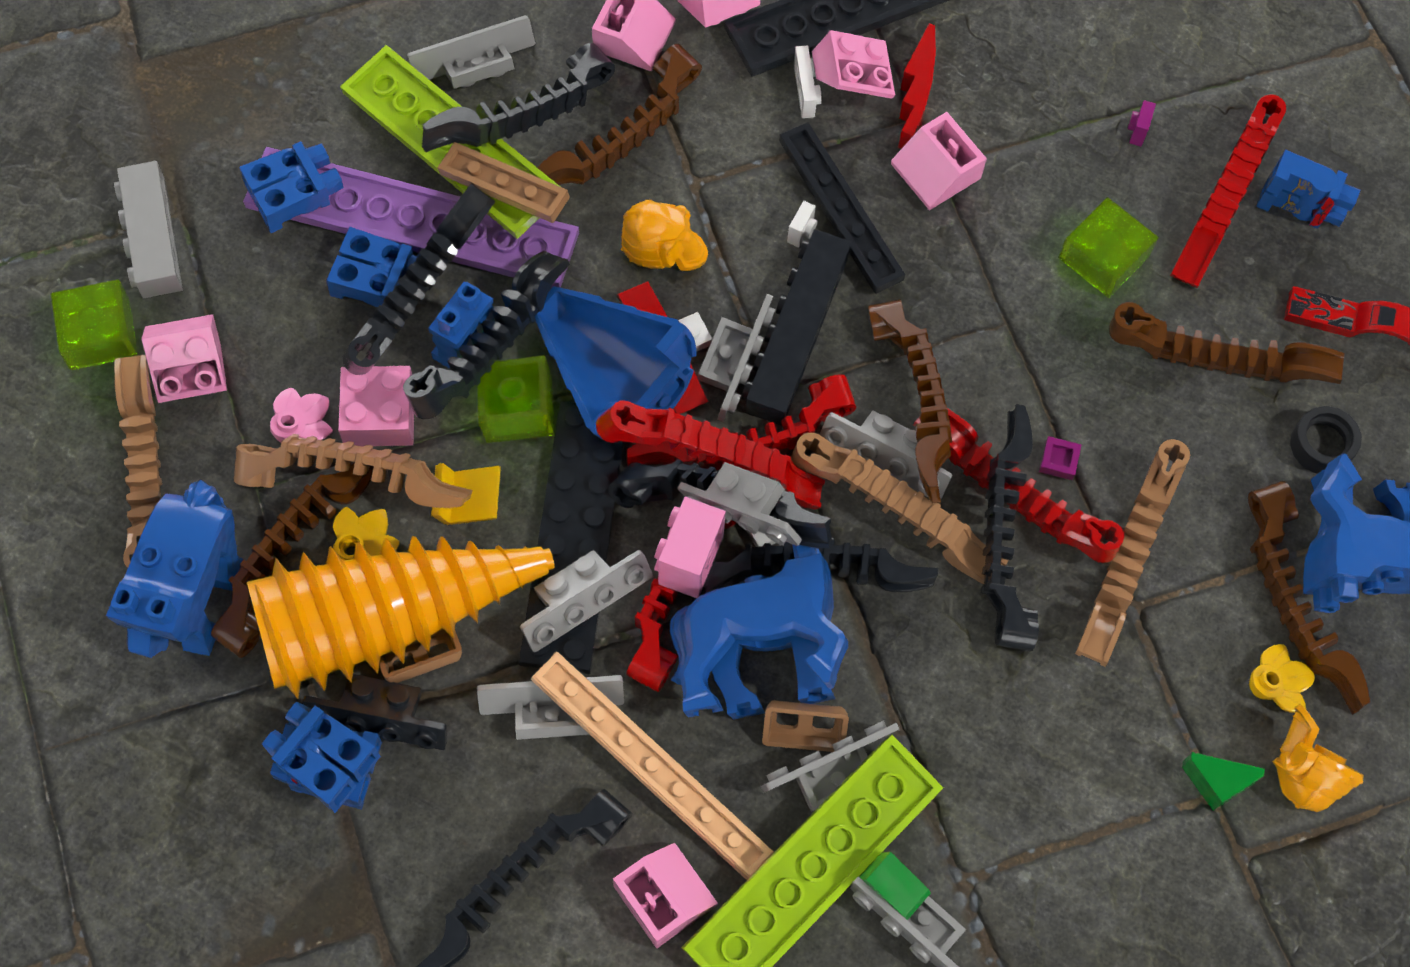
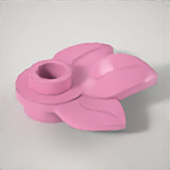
[270,388,333,442]

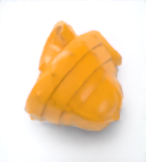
[621,200,708,271]
[1272,704,1364,812]

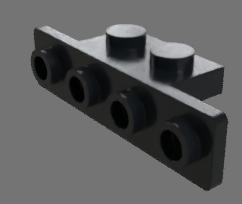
[302,674,447,750]

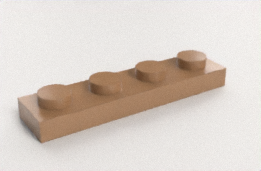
[437,142,570,223]

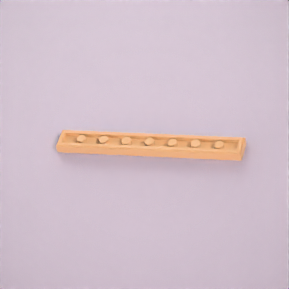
[531,652,774,880]

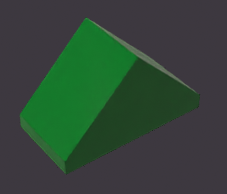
[1182,752,1265,811]
[859,852,931,920]

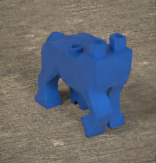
[1303,454,1410,613]
[106,480,243,658]
[670,544,848,720]

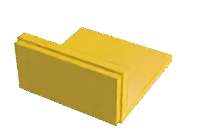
[431,463,501,525]

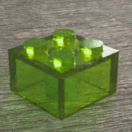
[1058,197,1159,298]
[51,279,138,371]
[477,355,554,443]

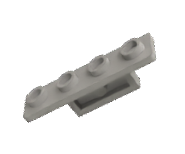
[407,15,535,89]
[697,294,775,422]
[820,410,952,499]
[677,462,802,546]
[520,550,653,652]
[477,675,624,740]
[760,720,899,812]
[850,877,966,967]

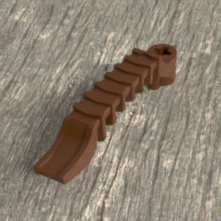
[537,44,702,185]
[868,299,952,503]
[1109,302,1345,384]
[211,462,374,658]
[1248,481,1370,715]

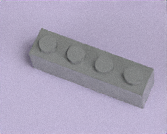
[114,161,183,298]

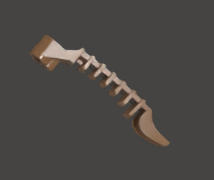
[114,355,162,568]
[791,433,1008,584]
[234,434,473,508]
[1075,439,1190,667]

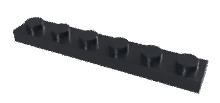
[779,122,905,294]

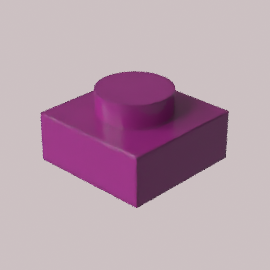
[1127,100,1156,147]
[1039,436,1082,480]

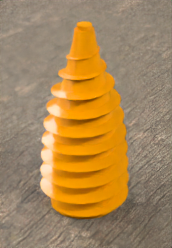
[247,536,555,699]

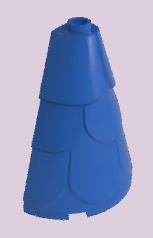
[535,286,696,439]

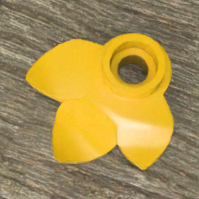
[333,507,400,560]
[1249,644,1315,713]

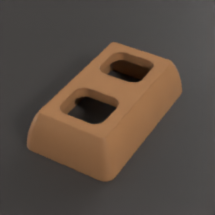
[379,628,462,683]
[762,700,849,752]

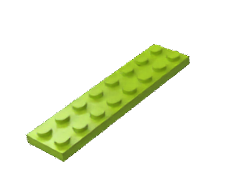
[340,45,560,239]
[681,735,943,967]

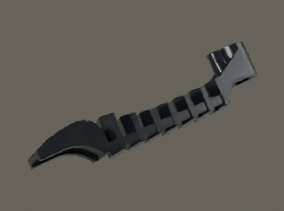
[403,251,570,419]
[981,404,1039,651]
[416,789,632,967]

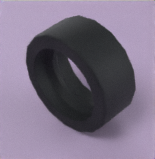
[1290,406,1362,473]

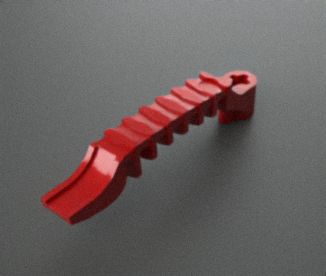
[1170,94,1286,288]
[627,374,856,470]
[596,400,825,510]
[913,408,1124,563]
[626,520,737,692]

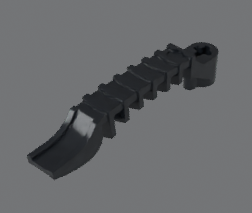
[422,43,615,152]
[343,184,495,375]
[608,459,835,548]
[692,542,938,602]

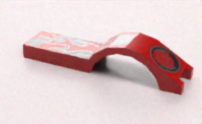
[1284,286,1410,345]

